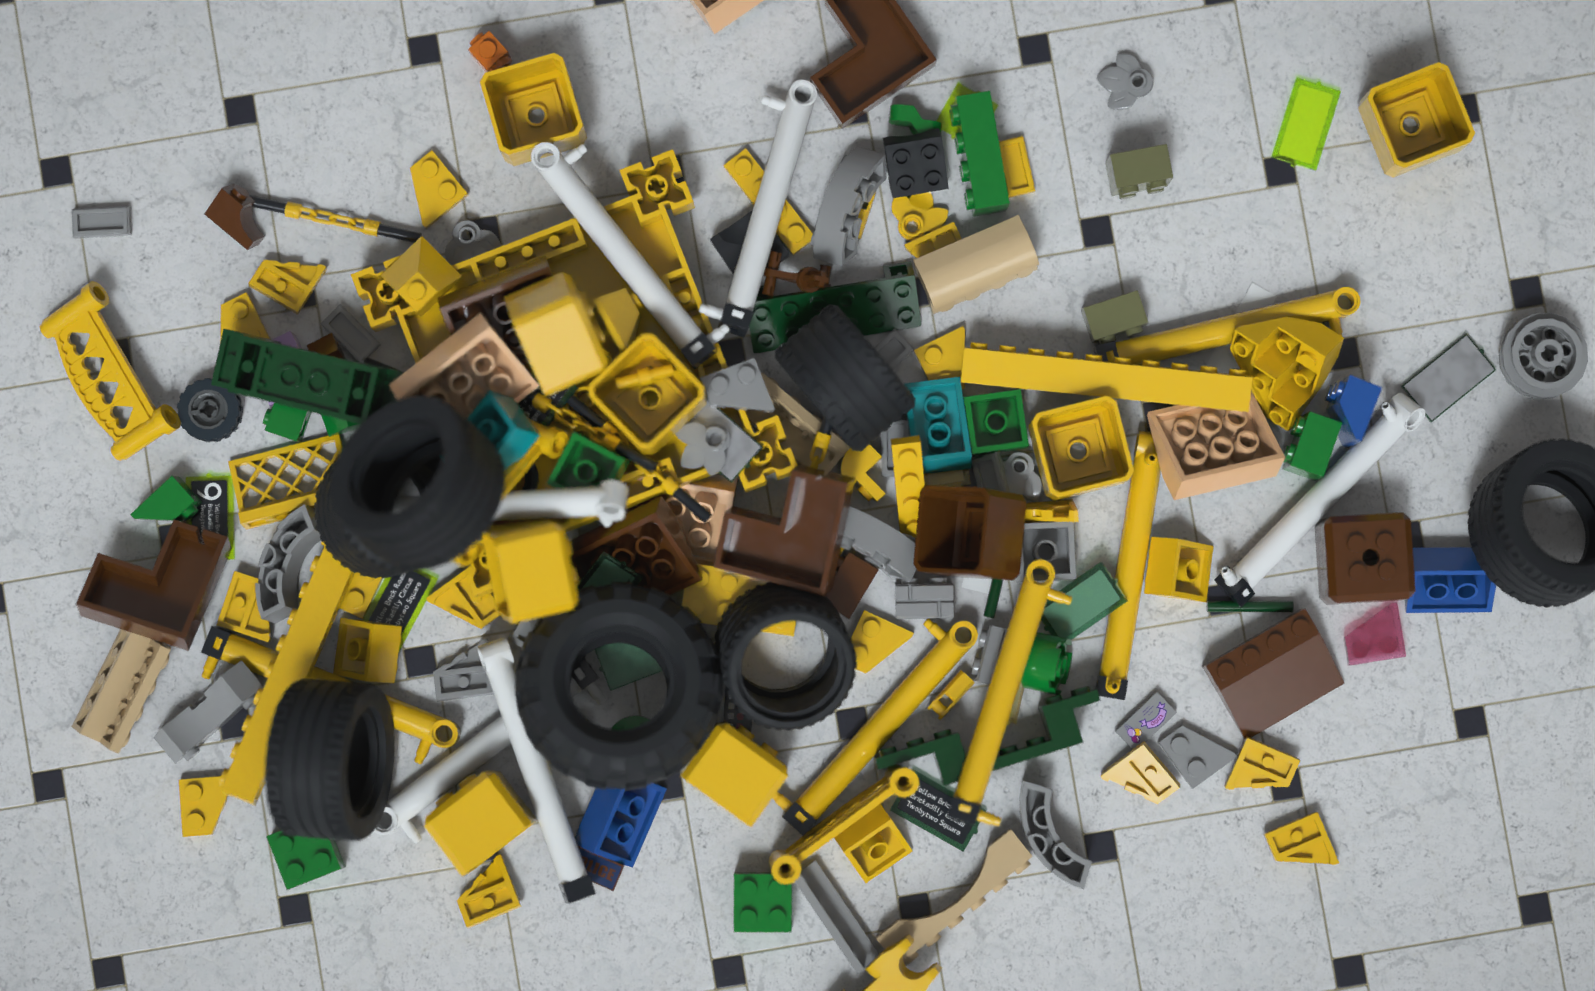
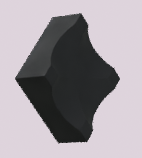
[883,128,949,198]
[710,210,790,275]

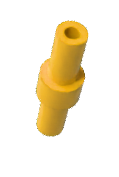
[615,364,674,390]

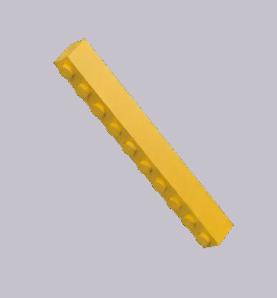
[961,342,1253,412]
[219,541,354,806]

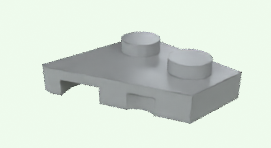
[1158,725,1237,789]

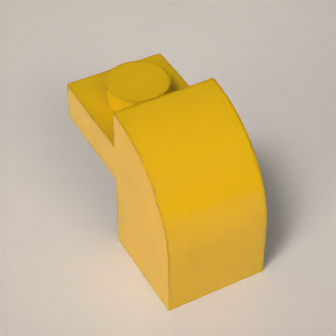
[841,445,885,503]

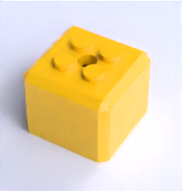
[480,53,587,166]
[1358,62,1475,178]
[504,272,608,396]
[589,334,707,455]
[1028,396,1134,501]
[482,518,579,624]
[680,721,788,827]
[424,770,538,877]

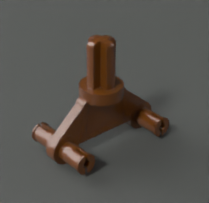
[762,251,832,296]

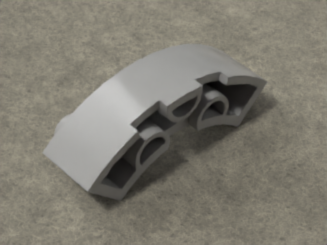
[811,146,886,267]
[255,504,321,623]
[841,506,916,582]
[154,660,263,764]
[1019,780,1092,889]

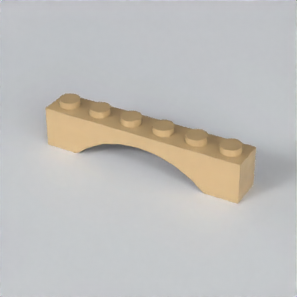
[876,828,1033,966]

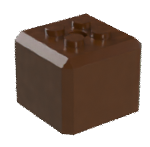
[913,485,1026,581]
[1315,512,1416,605]

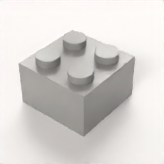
[1016,522,1076,583]

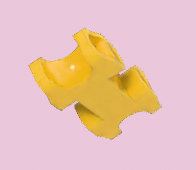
[841,934,942,991]

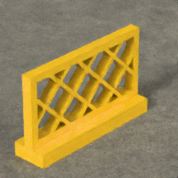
[228,434,343,530]

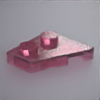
[1343,602,1406,666]

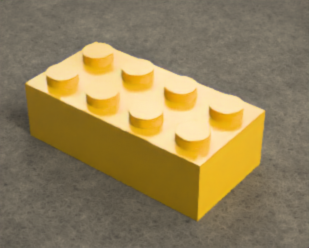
[682,564,796,637]

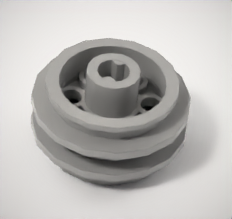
[1498,313,1588,399]

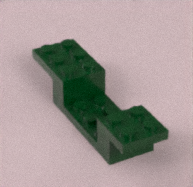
[211,329,405,424]
[874,686,1101,786]

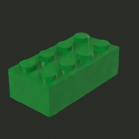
[949,91,1010,217]

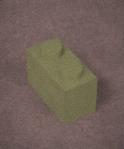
[1081,290,1149,344]

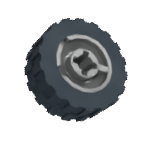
[177,378,243,442]

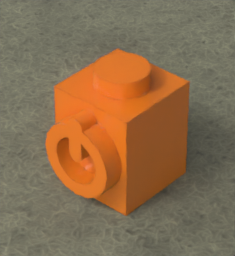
[468,31,512,72]

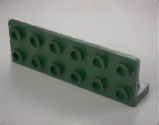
[749,261,921,354]

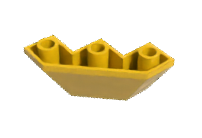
[1230,316,1344,431]

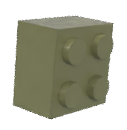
[1105,144,1173,199]

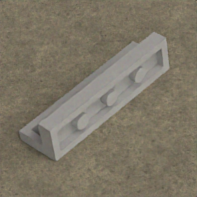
[795,860,879,974]

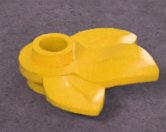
[892,192,948,241]

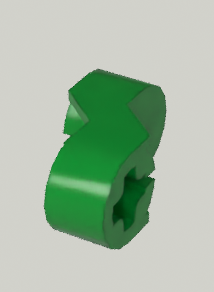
[888,104,942,135]

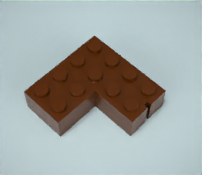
[810,0,937,129]
[714,464,855,595]
[76,520,231,651]

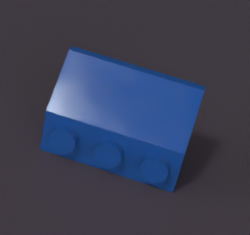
[1325,375,1382,448]
[1405,547,1496,613]
[575,783,667,868]

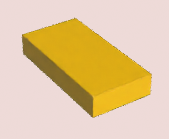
[999,136,1035,198]

